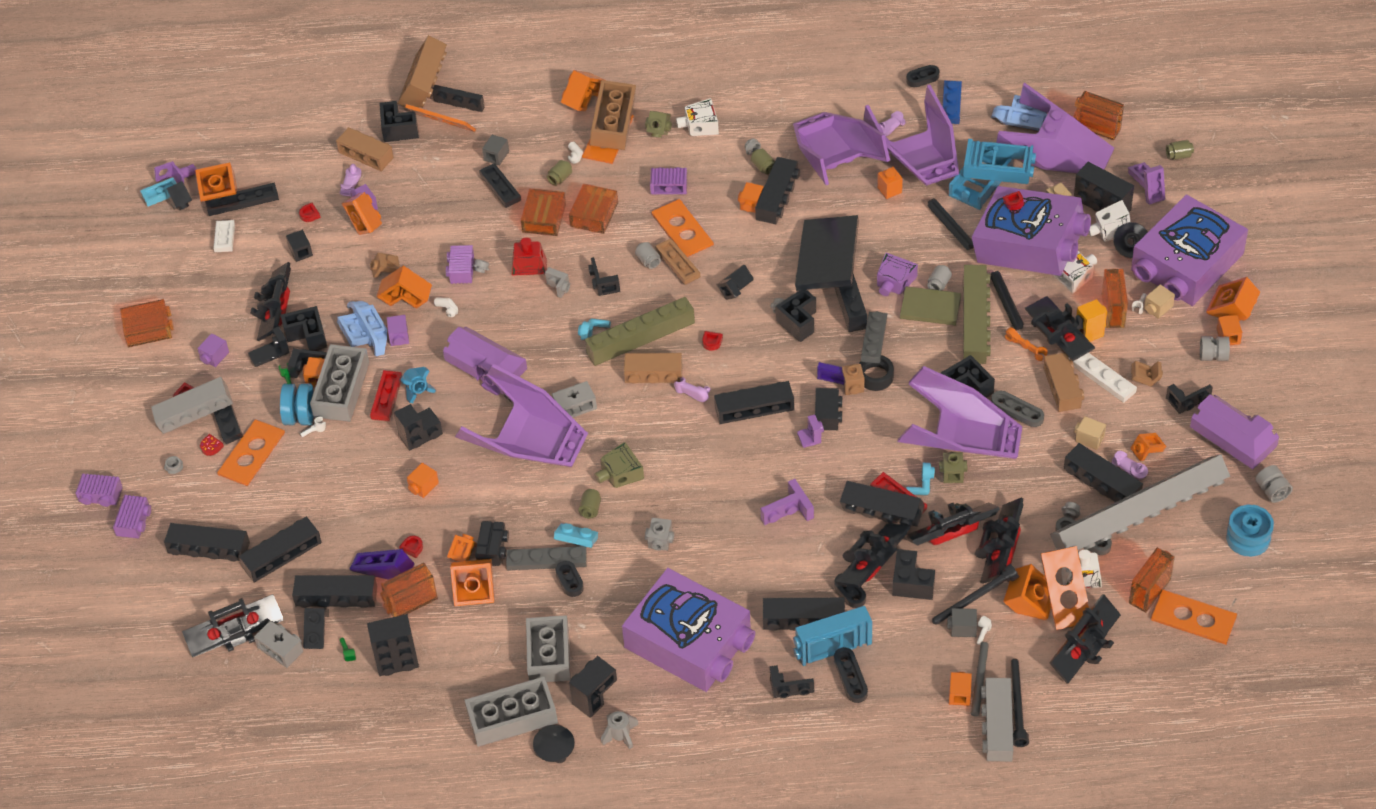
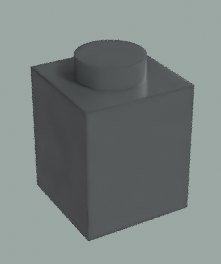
[482,134,509,166]
[947,608,977,637]

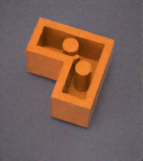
[561,70,606,112]
[377,265,432,309]

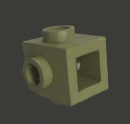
[645,111,672,138]
[939,452,967,483]

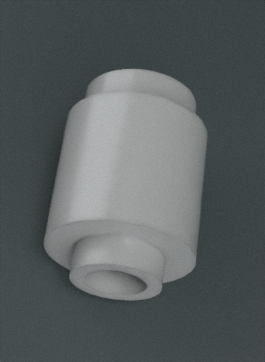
[635,242,661,269]
[927,265,952,291]

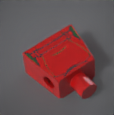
[512,237,547,276]

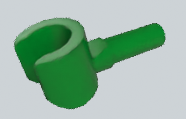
[278,363,292,384]
[340,638,356,662]

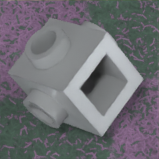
[645,517,675,551]

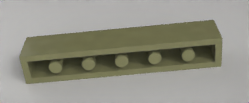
[963,265,991,364]
[585,297,695,366]

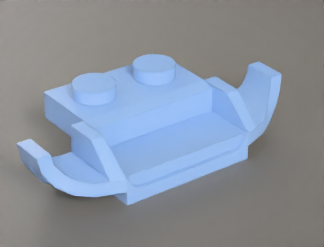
[991,95,1048,131]
[337,301,387,356]

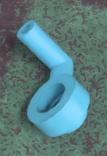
[578,319,611,340]
[906,462,935,495]

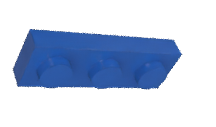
[943,80,962,124]

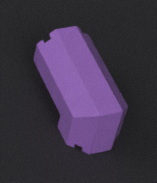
[443,327,527,395]
[1190,394,1279,470]

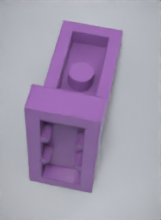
[1128,162,1165,205]
[760,479,814,525]

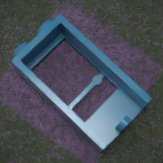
[963,139,1036,184]
[949,155,1014,210]
[793,606,873,666]

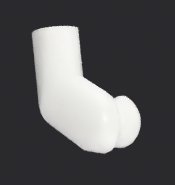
[568,142,583,164]
[434,297,458,317]

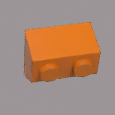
[195,162,237,202]
[341,192,382,235]
[1206,277,1260,321]
[450,559,494,606]
[1003,564,1051,620]

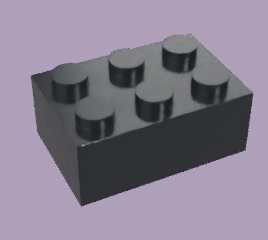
[1074,161,1134,212]
[367,614,419,676]

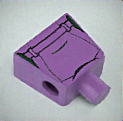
[877,252,918,296]

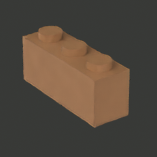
[336,127,394,172]
[624,353,683,384]
[1043,353,1084,412]

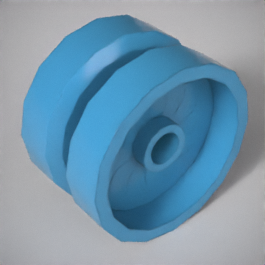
[280,383,314,425]
[1226,504,1274,557]

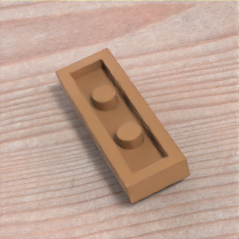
[655,238,701,285]

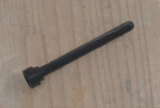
[932,564,1019,625]
[1011,658,1029,747]

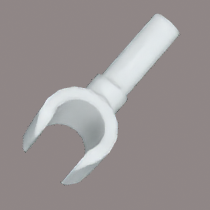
[1132,293,1147,314]
[300,417,326,437]
[977,616,992,645]

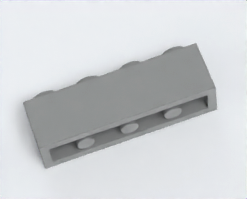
[151,377,233,434]
[981,678,1013,762]

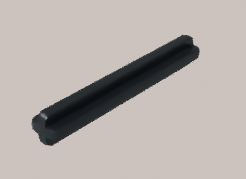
[928,198,974,250]
[990,271,1024,330]

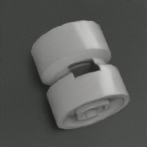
[1200,336,1230,361]
[1256,465,1293,503]

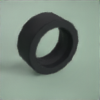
[859,355,894,391]

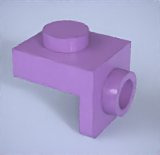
[797,414,824,448]

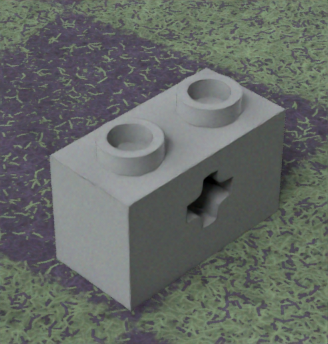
[552,381,597,418]
[254,620,303,668]

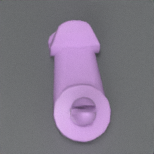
[879,111,906,137]
[340,164,362,196]
[674,377,710,402]
[1111,451,1148,480]

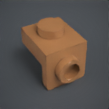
[370,253,400,278]
[1131,361,1163,387]
[842,364,864,395]

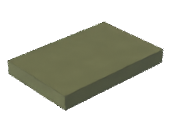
[900,286,961,326]

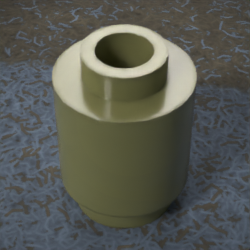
[1166,140,1194,160]
[751,148,775,174]
[546,160,572,186]
[578,489,601,519]

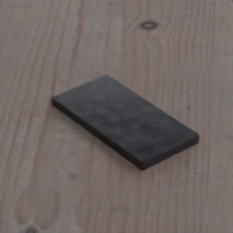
[795,215,859,291]

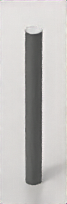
[971,642,989,716]

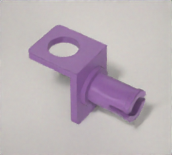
[154,161,196,183]

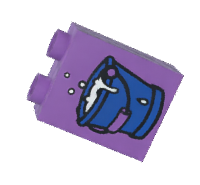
[972,186,1091,276]
[1131,194,1248,306]
[622,568,755,692]

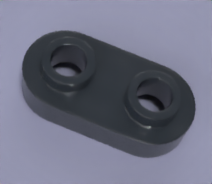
[906,65,940,87]
[555,561,584,597]
[834,573,866,608]

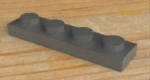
[861,311,888,363]
[506,546,587,571]

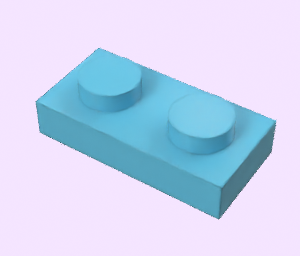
[140,178,177,207]
[554,523,598,548]

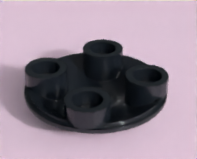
[533,725,575,763]

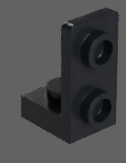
[588,257,620,296]
[716,265,754,300]
[248,326,290,367]
[287,348,327,378]
[1166,384,1213,414]
[303,608,329,649]
[769,665,815,698]

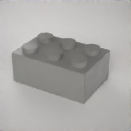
[526,615,571,682]

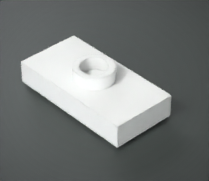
[214,220,235,252]

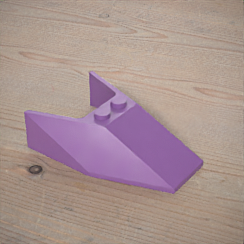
[996,82,1114,173]
[863,85,959,186]
[793,112,890,185]
[455,363,588,467]
[897,366,1022,459]

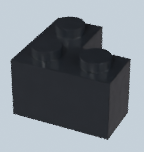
[379,101,419,142]
[775,290,816,342]
[281,306,328,351]
[941,355,995,398]
[394,404,443,451]
[892,549,935,600]
[569,656,617,718]

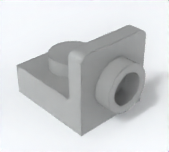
[545,267,570,298]

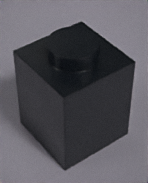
[164,181,192,211]
[286,229,313,262]

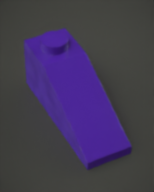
[350,549,415,581]

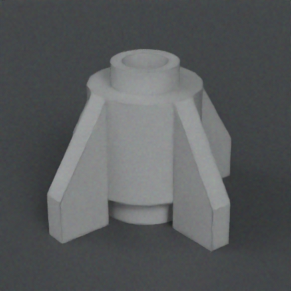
[601,711,638,749]

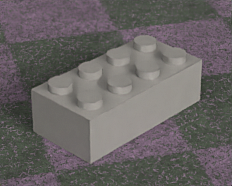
[310,344,369,422]
[464,676,558,747]

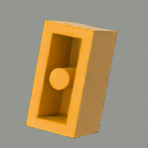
[1076,299,1107,342]

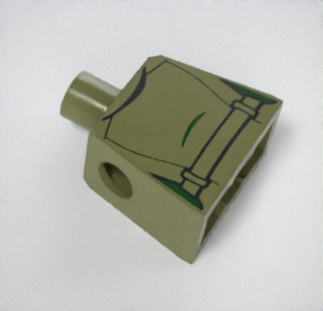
[594,442,644,488]

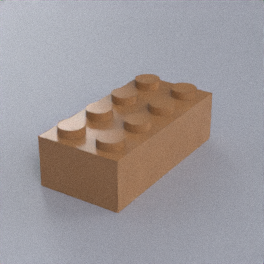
[397,35,447,108]
[590,80,636,150]

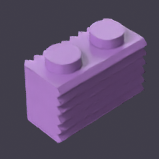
[650,167,687,194]
[446,245,474,284]
[75,473,122,507]
[113,495,151,539]

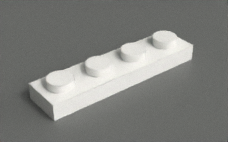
[1069,353,1137,403]

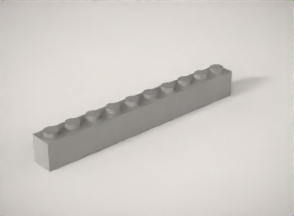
[1050,454,1230,553]

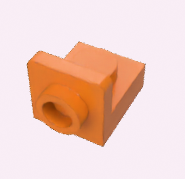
[1131,433,1166,461]
[447,534,477,562]

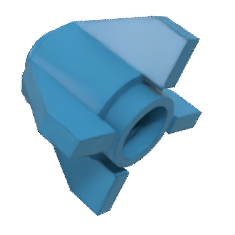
[401,367,436,404]

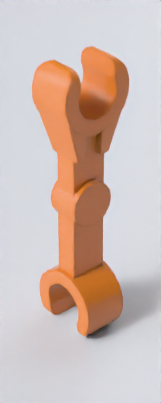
[1005,327,1048,361]

